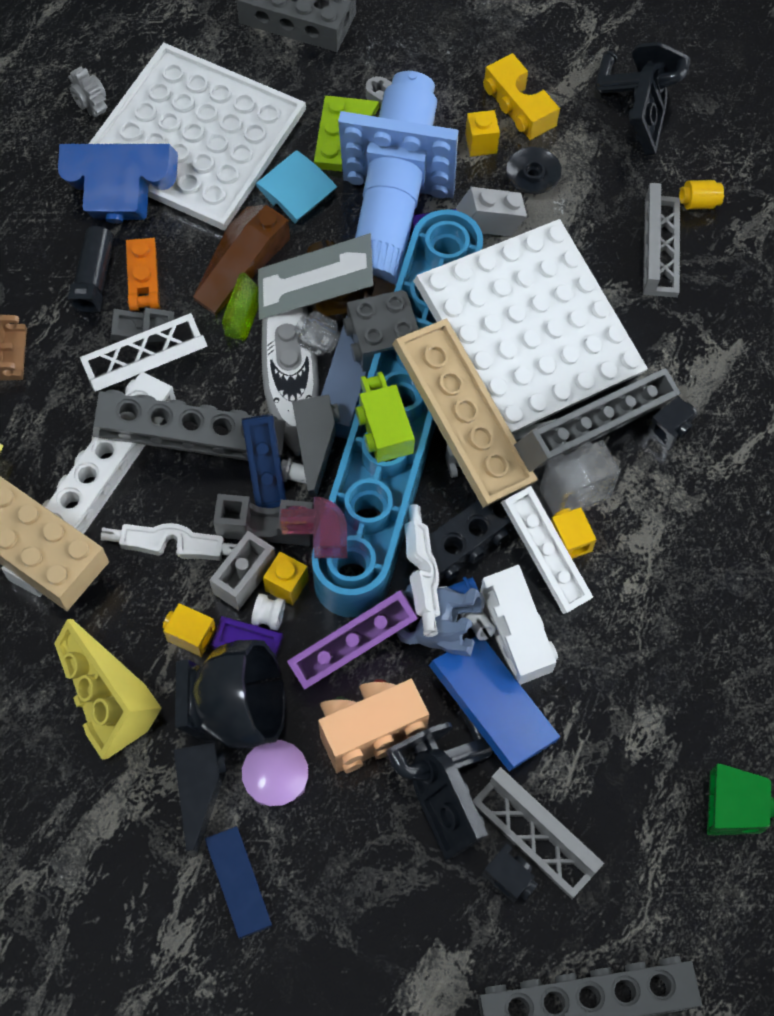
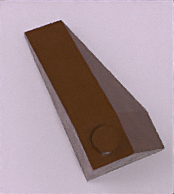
[193,205,290,316]

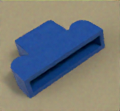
[58,144,178,223]

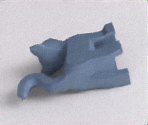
[396,584,485,657]

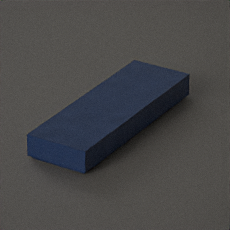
[241,414,286,508]
[205,826,272,939]

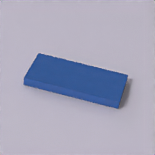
[429,636,560,772]

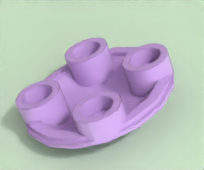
[242,740,308,806]

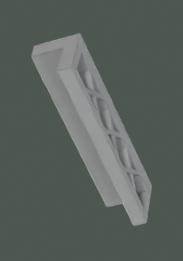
[643,183,680,298]
[472,767,604,899]

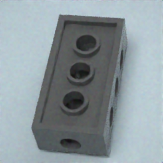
[236,0,356,52]

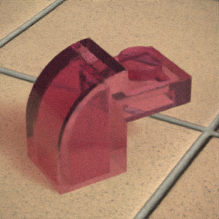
[280,497,347,558]

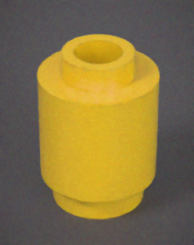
[679,180,724,209]

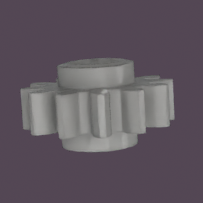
[68,66,108,117]

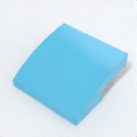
[255,150,337,223]

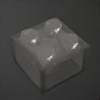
[539,440,621,515]

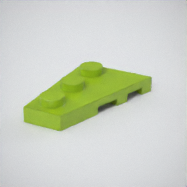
[314,96,379,172]

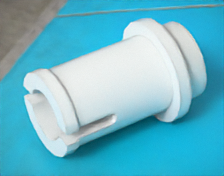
[281,458,306,484]
[460,607,496,641]

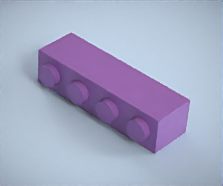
[287,590,419,690]

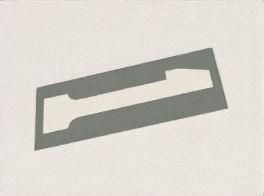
[258,233,373,320]

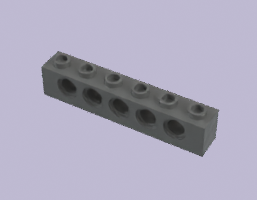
[514,368,681,472]
[93,390,286,461]
[478,956,702,1016]

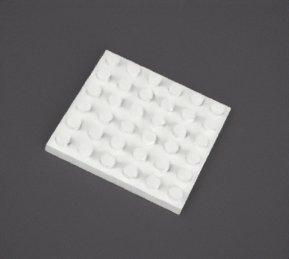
[89,42,306,231]
[413,219,648,434]

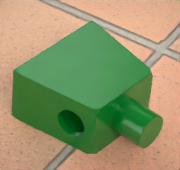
[707,764,774,835]

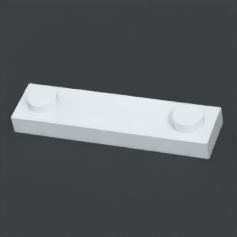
[501,486,593,614]

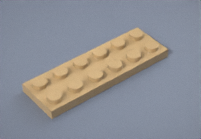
[392,318,538,508]

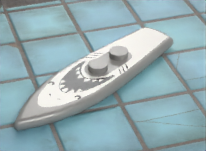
[261,306,320,456]

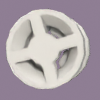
[251,594,285,631]

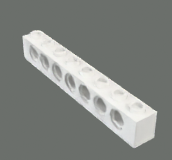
[1,371,176,597]

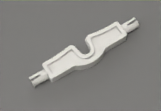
[404,504,440,637]
[101,523,237,561]

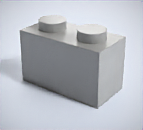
[456,187,527,237]
[209,531,276,611]

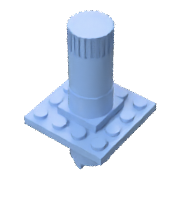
[338,71,459,285]

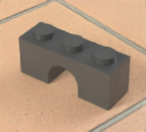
[213,494,314,546]

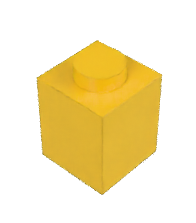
[465,110,500,157]
[551,507,597,559]
[263,552,309,606]
[163,603,217,657]

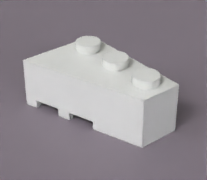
[480,565,558,685]

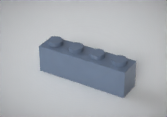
[321,316,369,440]

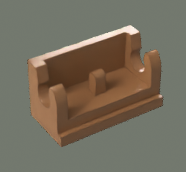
[0,315,27,380]

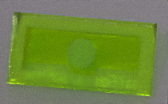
[222,272,259,341]

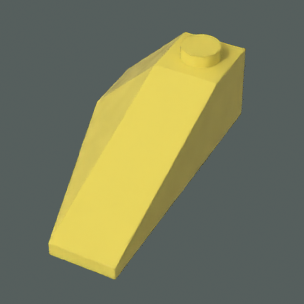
[54,619,162,760]

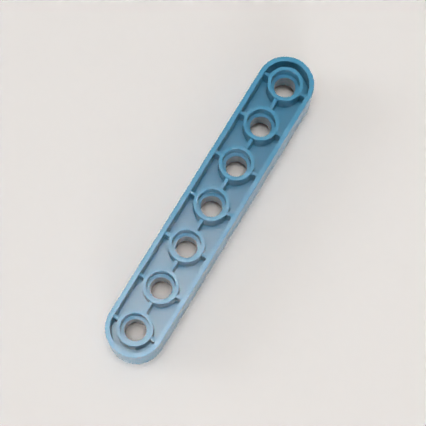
[312,210,483,617]

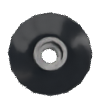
[506,147,562,194]

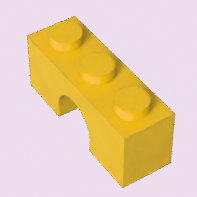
[483,53,560,140]

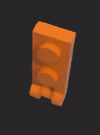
[126,238,160,311]

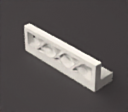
[79,313,207,392]

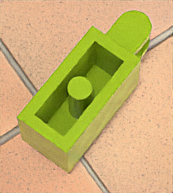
[355,371,415,463]

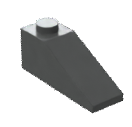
[292,394,341,498]

